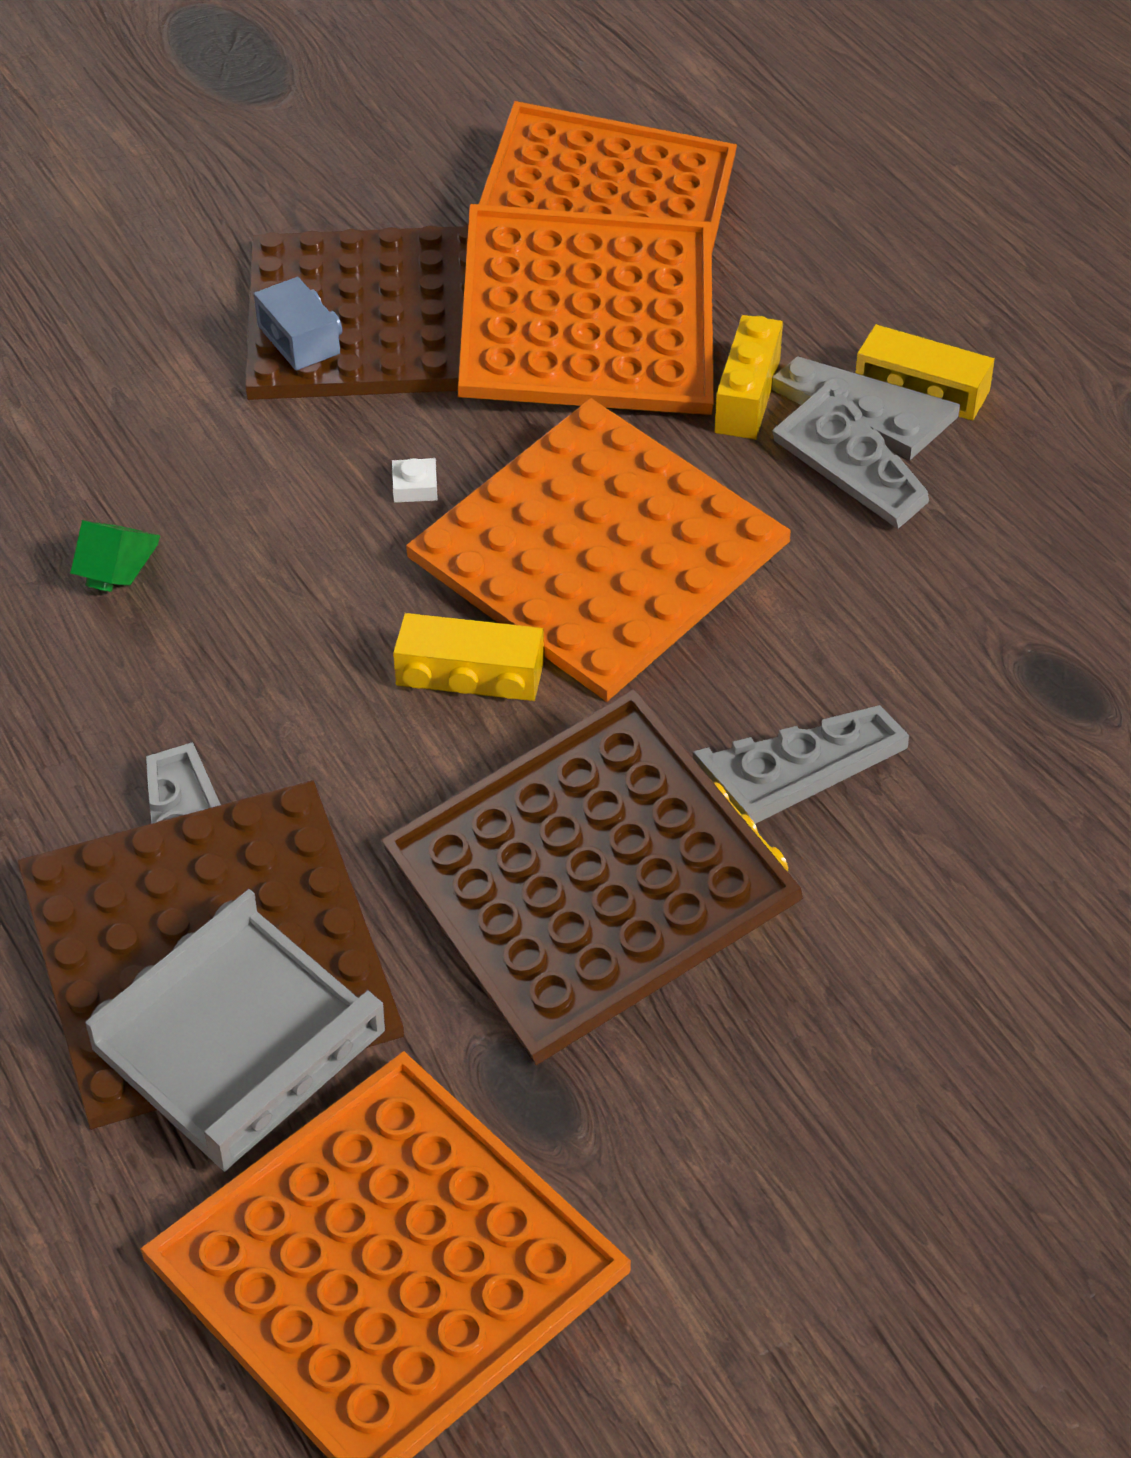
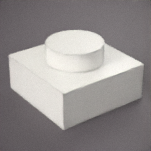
[392,458,438,503]

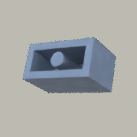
[254,277,342,370]

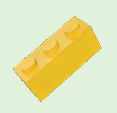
[715,315,783,440]
[855,324,995,421]
[393,613,544,701]

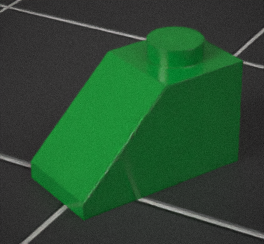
[70,520,160,592]

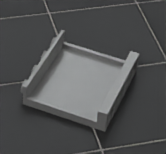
[85,889,385,1172]

